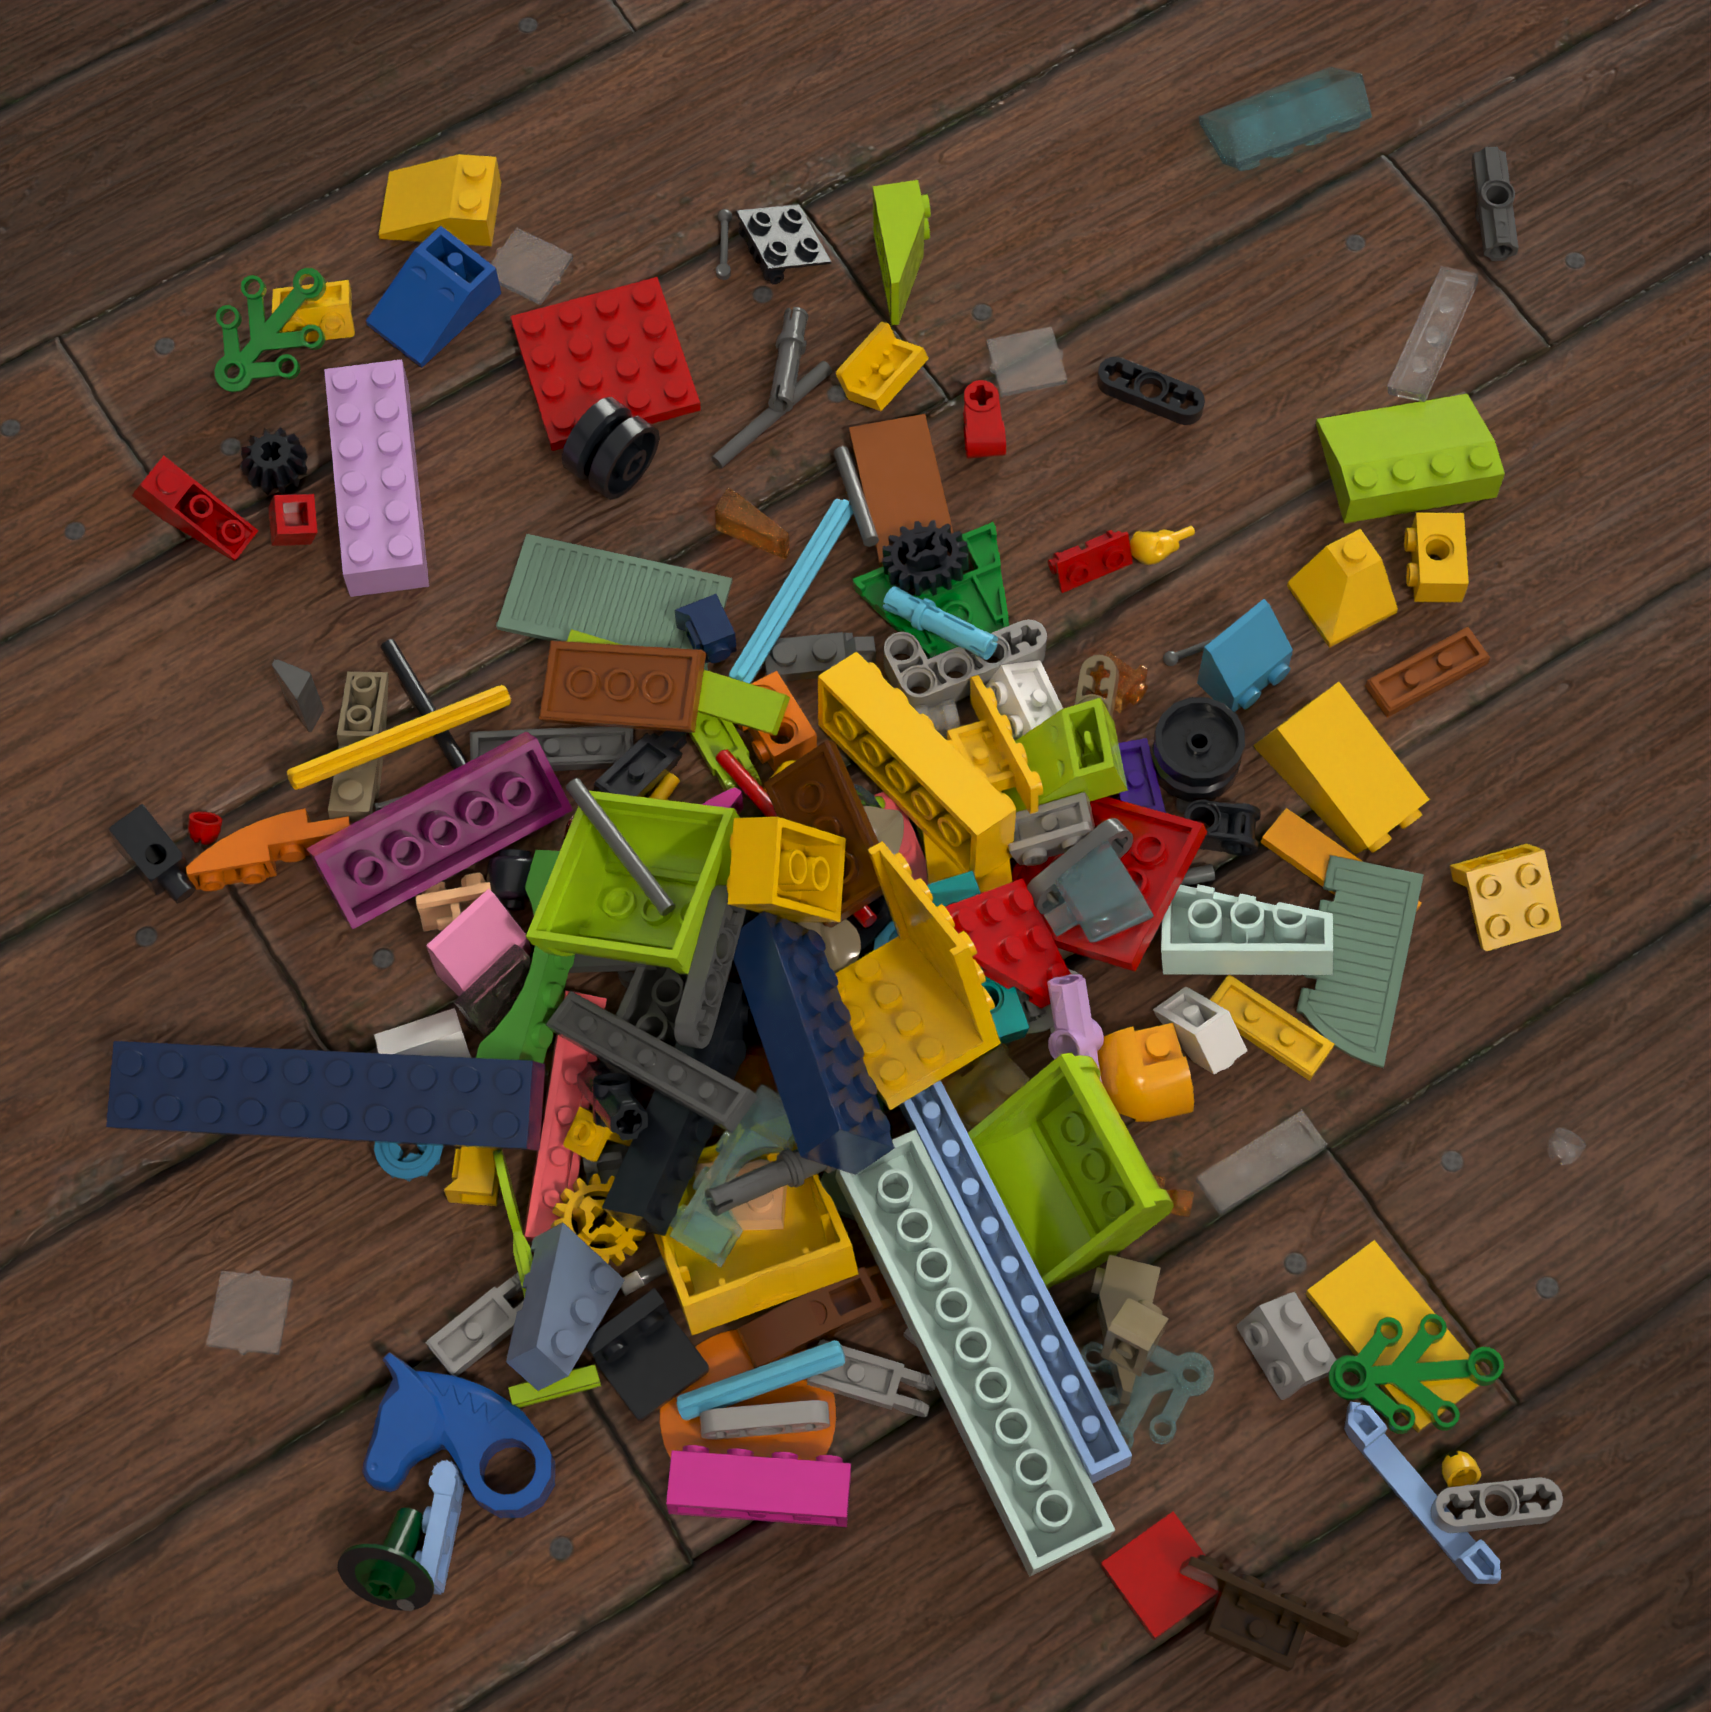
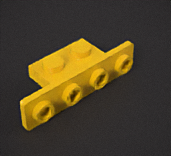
[947,675,1043,814]

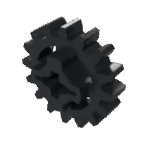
[882,520,969,596]

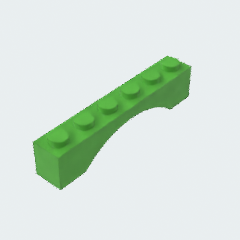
[476,850,575,1064]

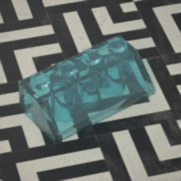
[1198,67,1372,171]

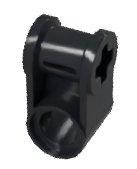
[1183,799,1261,856]

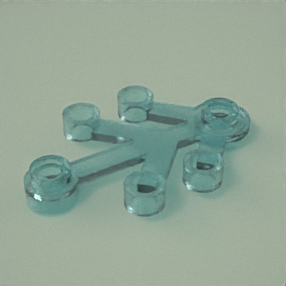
[1081,1342,1214,1451]

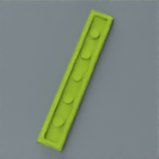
[566,629,790,736]

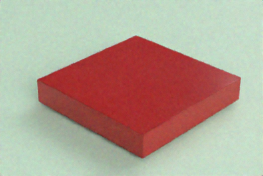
[1100,1511,1219,1640]

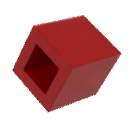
[268,494,318,546]

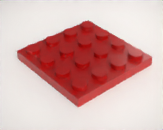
[510,277,701,451]
[1011,797,1207,972]

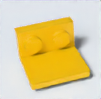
[1450,844,1561,951]

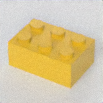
[727,817,846,923]

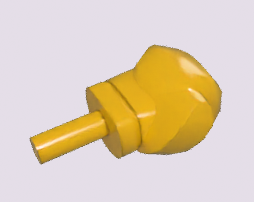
[1130,526,1195,565]

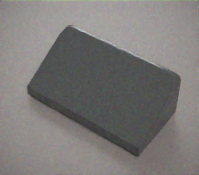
[272,659,324,732]

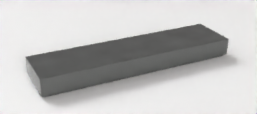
[470,726,634,771]

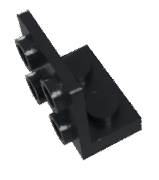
[586,1288,710,1421]

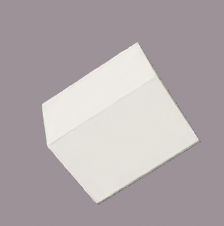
[374,1008,471,1058]

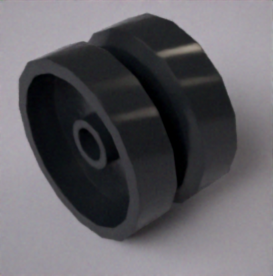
[561,397,660,500]
[1151,697,1245,802]

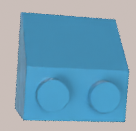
[1197,599,1293,712]

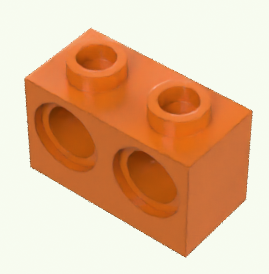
[737,671,817,773]

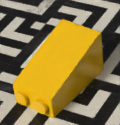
[1253,682,1430,854]

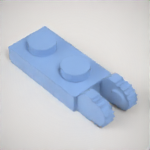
[414,1460,466,1595]

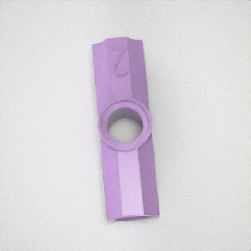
[1047,974,1104,1082]

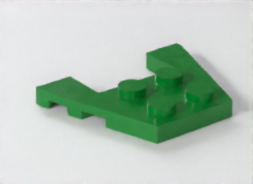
[853,522,1010,659]

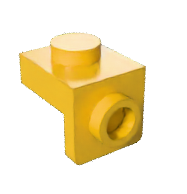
[563,1107,632,1162]

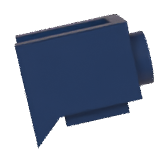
[675,594,737,664]

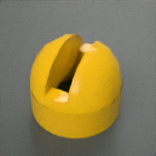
[1441,1451,1481,1487]

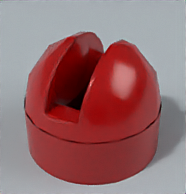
[188,811,222,845]

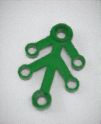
[214,268,326,392]
[1328,1314,1504,1434]

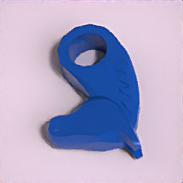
[362,1352,555,1518]

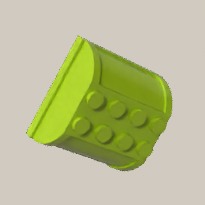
[526,791,740,975]
[968,1052,1174,1290]

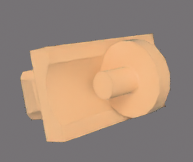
[415,872,491,932]

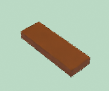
[1365,627,1491,718]

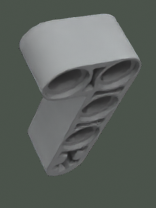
[884,619,1047,714]

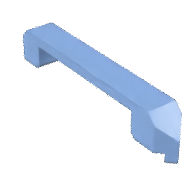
[1344,1402,1501,1584]

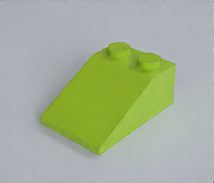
[873,180,931,326]

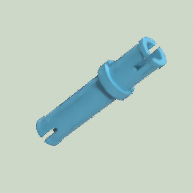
[883,586,998,660]

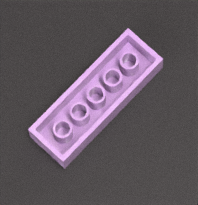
[324,359,429,597]

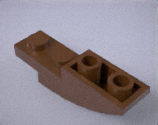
[737,1265,897,1368]

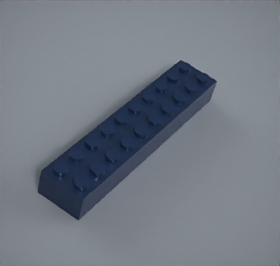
[106,1041,545,1151]

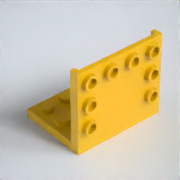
[835,841,1001,1110]

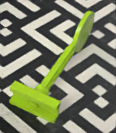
[493,1149,601,1408]

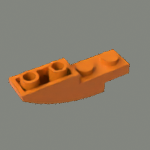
[186,808,351,891]

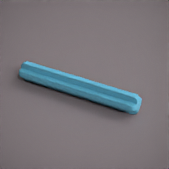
[676,1340,845,1420]

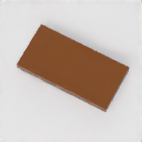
[849,414,954,568]
[539,641,706,733]

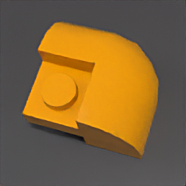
[1097,1023,1194,1122]

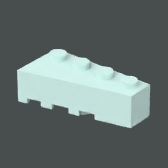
[1161,884,1333,975]

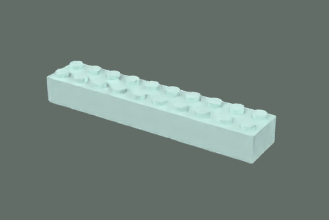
[835,1129,1115,1577]

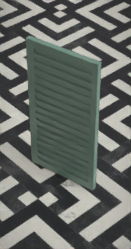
[496,534,733,671]

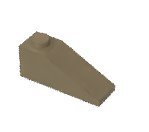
[1091,1255,1161,1405]

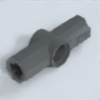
[1471,147,1519,261]

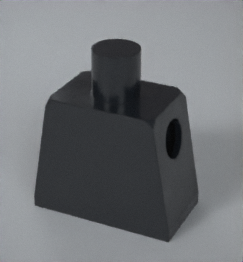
[108,804,196,904]

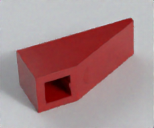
[131,455,259,561]

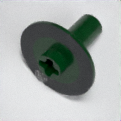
[337,1508,434,1611]

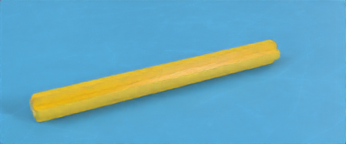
[287,685,511,790]

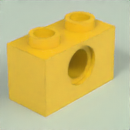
[1404,513,1469,602]

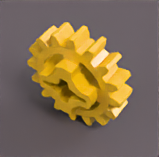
[551,1174,646,1267]

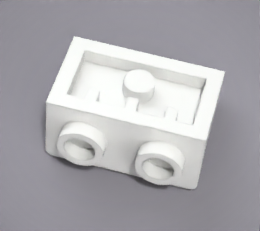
[985,660,1063,741]

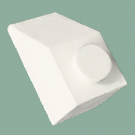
[1153,987,1247,1074]

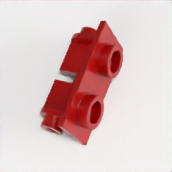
[1047,530,1133,593]

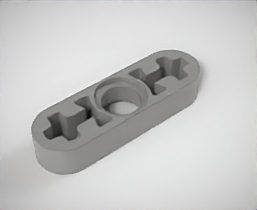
[700,1400,830,1439]
[1431,1477,1563,1533]

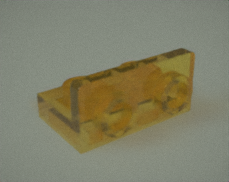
[944,1043,1031,1133]

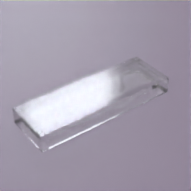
[1196,1110,1327,1215]

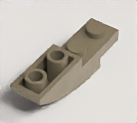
[328,671,389,821]

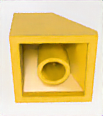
[1287,529,1398,648]

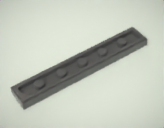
[546,991,758,1133]

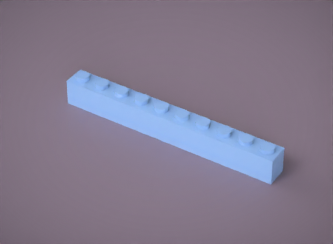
[898,1080,1132,1484]

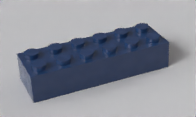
[733,911,895,1175]

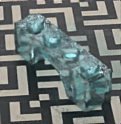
[670,1084,796,1268]

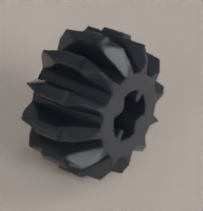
[240,427,308,495]

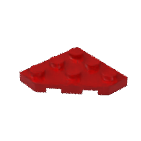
[945,878,1071,1009]

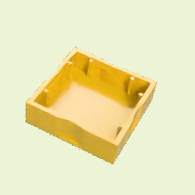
[654,1115,858,1336]

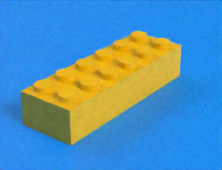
[818,652,1016,881]

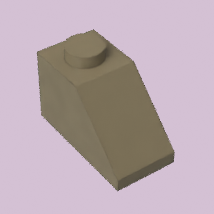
[1101,1298,1169,1377]

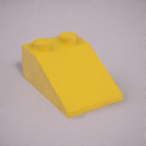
[379,154,501,246]

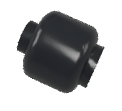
[487,849,533,911]

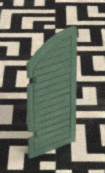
[1296,856,1424,1068]

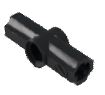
[577,1061,648,1141]

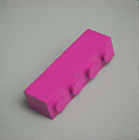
[666,1445,851,1527]

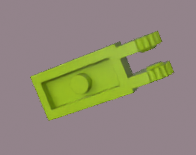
[688,712,762,791]

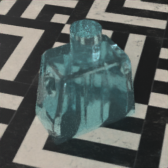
[1044,839,1154,942]

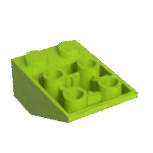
[1003,697,1128,812]

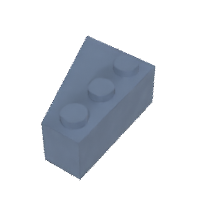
[506,1222,625,1391]

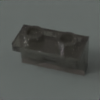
[454,944,532,1039]

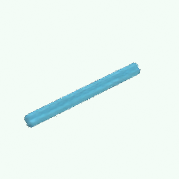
[729,499,853,684]

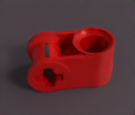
[963,380,1006,459]

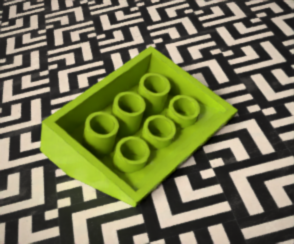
[1316,394,1505,524]

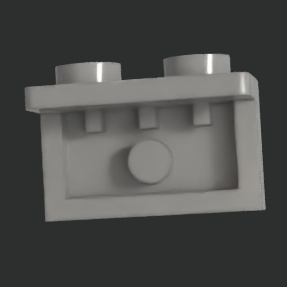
[1008,792,1096,866]
[1237,1292,1337,1400]

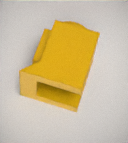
[444,1147,500,1206]

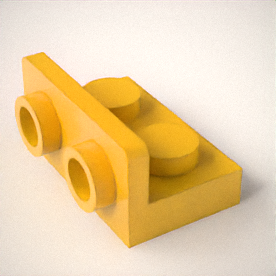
[272,280,355,342]

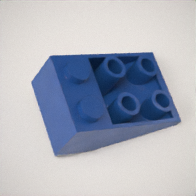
[366,226,501,368]

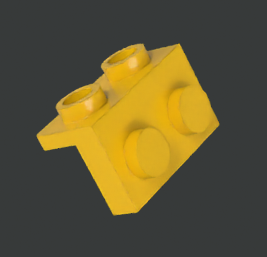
[836,322,929,411]

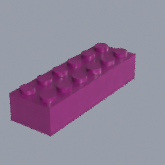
[306,732,573,929]

